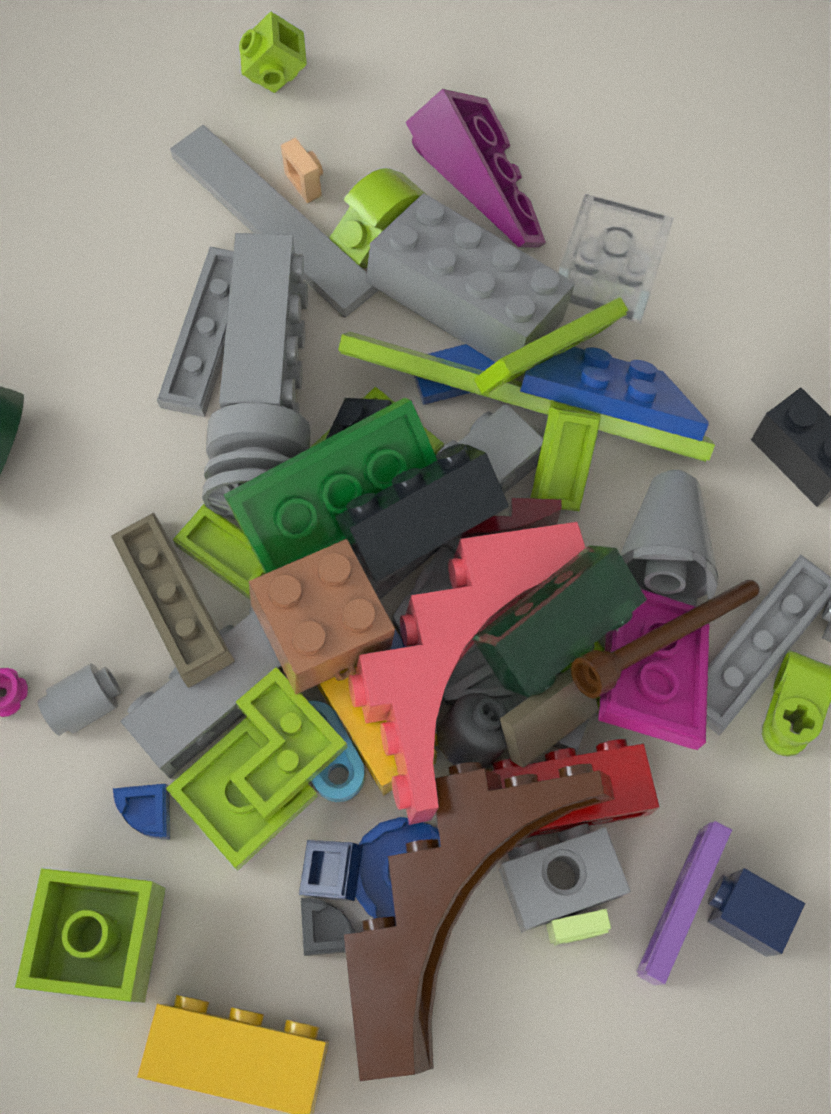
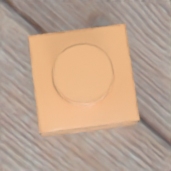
[281,137,323,203]

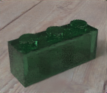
[473,545,647,698]

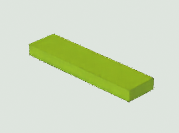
[473,297,629,394]

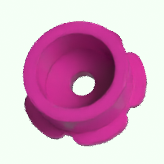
[0,668,28,717]

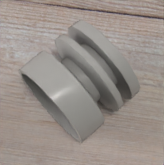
[202,403,311,520]

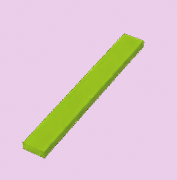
[338,331,715,462]

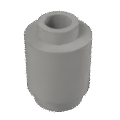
[38,663,121,736]

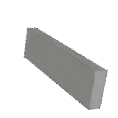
[157,247,234,417]
[707,555,831,735]

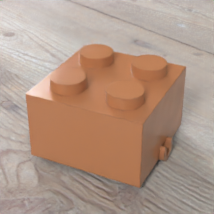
[249,539,395,695]

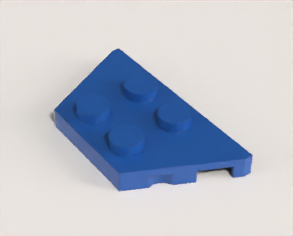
[520,347,709,441]

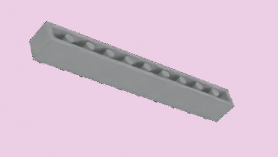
[120,403,543,778]

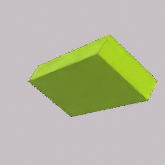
[530,407,601,512]
[173,504,265,600]

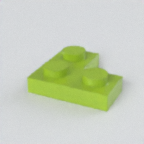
[229,667,348,821]

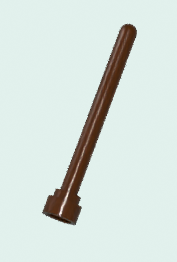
[571,580,760,699]

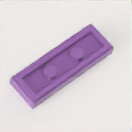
[636,821,732,986]

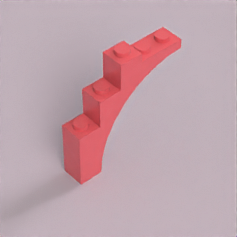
[348,522,591,825]

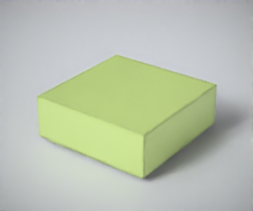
[546,909,611,946]

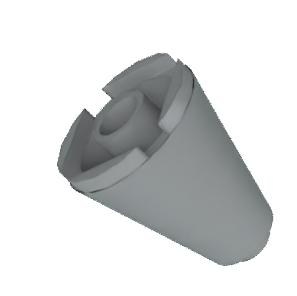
[614,470,718,606]

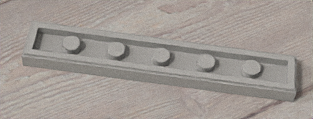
[170,125,378,317]

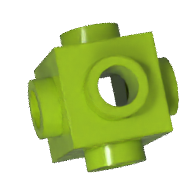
[239,11,307,93]

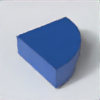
[113,784,170,840]

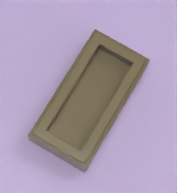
[500,668,599,768]

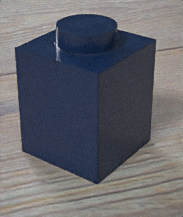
[707,868,806,957]

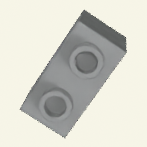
[499,824,631,933]

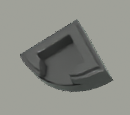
[301,898,356,956]

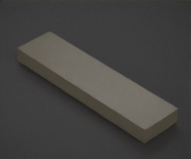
[111,512,235,688]

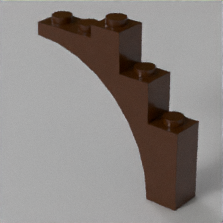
[344,762,615,1081]

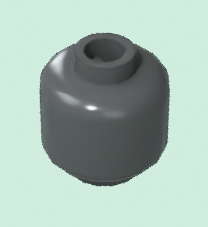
[436,693,508,769]

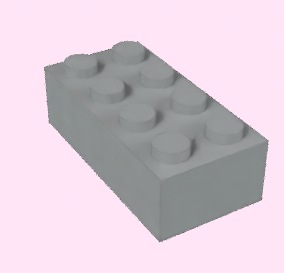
[366,193,575,362]
[219,233,308,413]

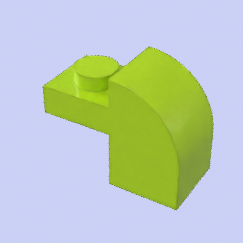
[329,168,427,268]

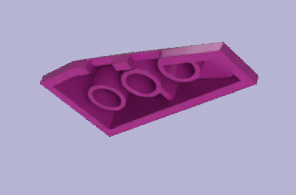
[405,88,546,248]

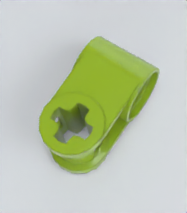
[761,650,831,757]

